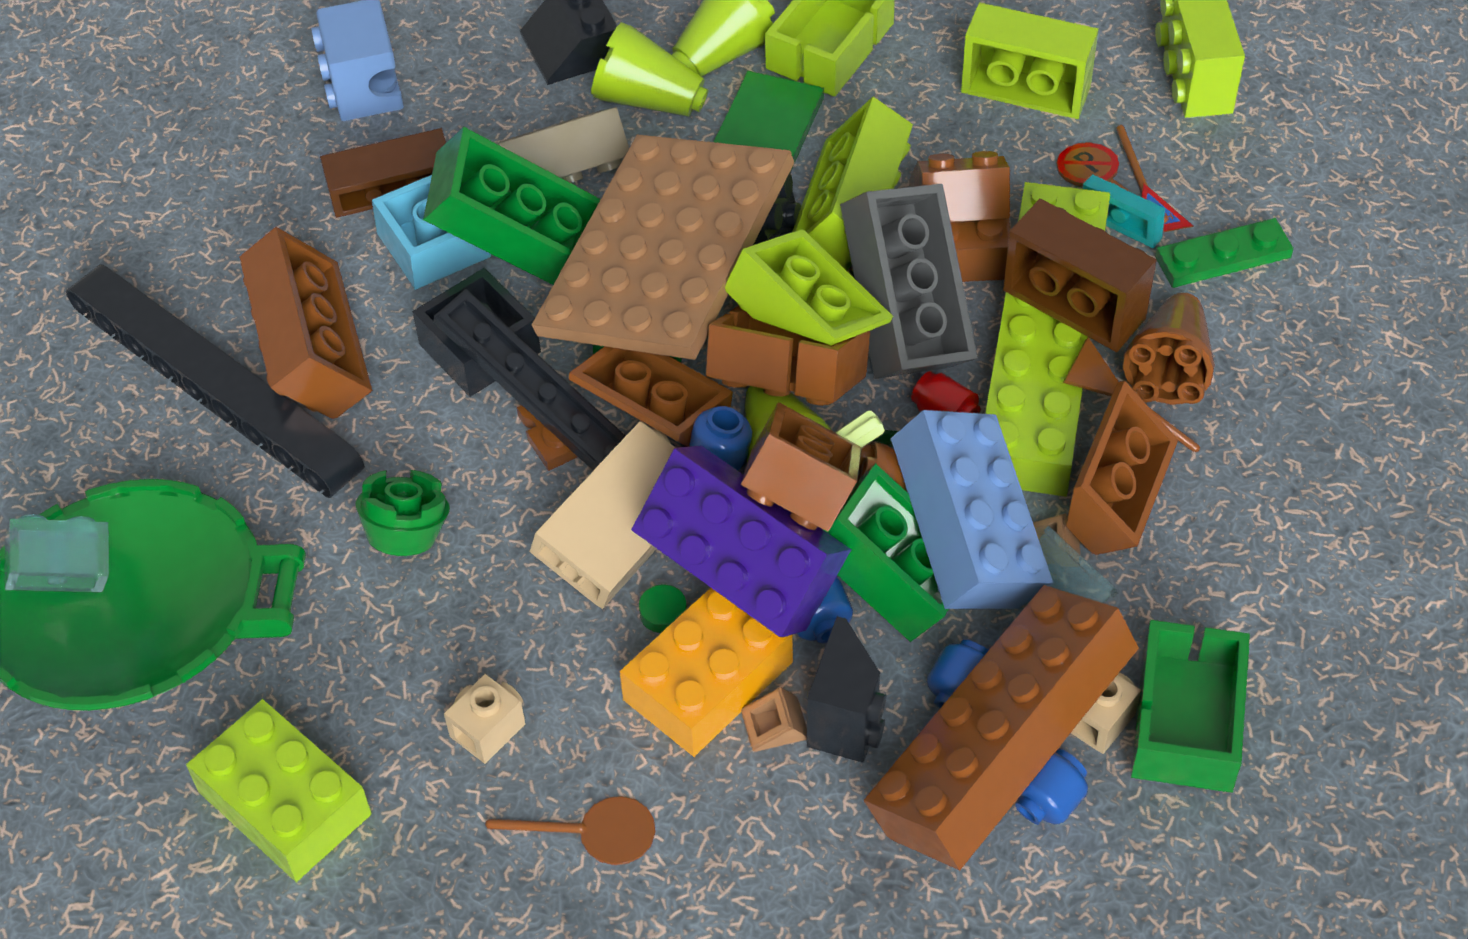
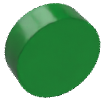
[639,584,687,633]

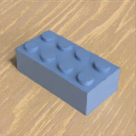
[891,410,1053,609]

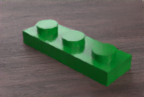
[1155,218,1294,288]

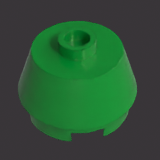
[355,470,450,556]

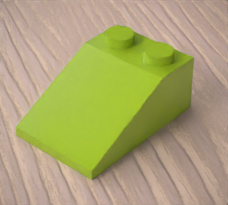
[725,229,893,346]

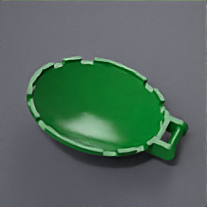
[0,479,306,711]

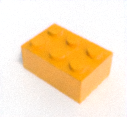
[619,588,793,757]

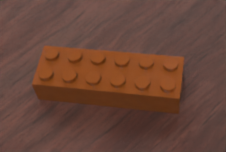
[863,585,1139,871]

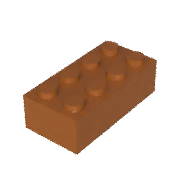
[239,227,372,419]

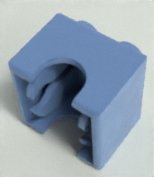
[311,0,404,121]

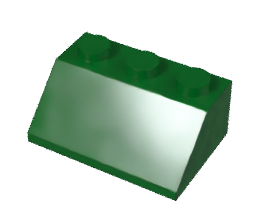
[821,463,949,642]

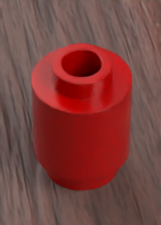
[911,371,981,413]

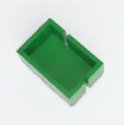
[1131,620,1250,793]

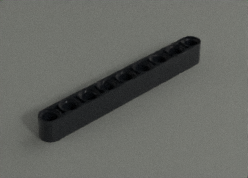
[66,264,365,498]

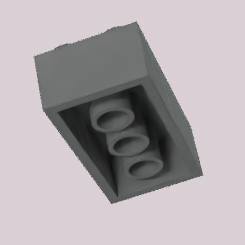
[840,183,978,379]

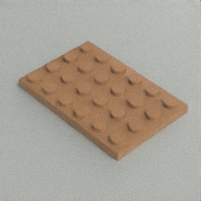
[531,134,794,360]

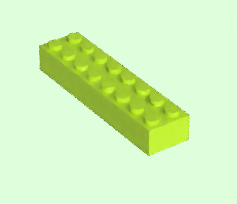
[985,182,1110,497]

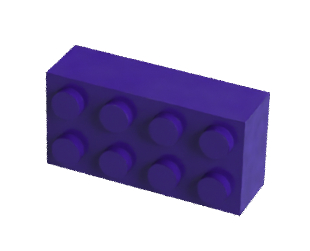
[631,445,852,638]

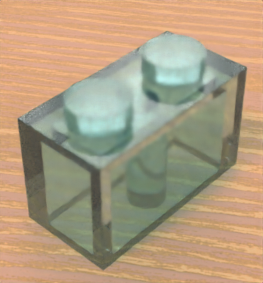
[5,514,109,592]

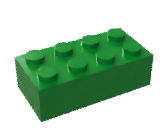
[423,127,601,285]

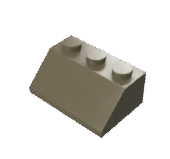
[496,107,629,183]

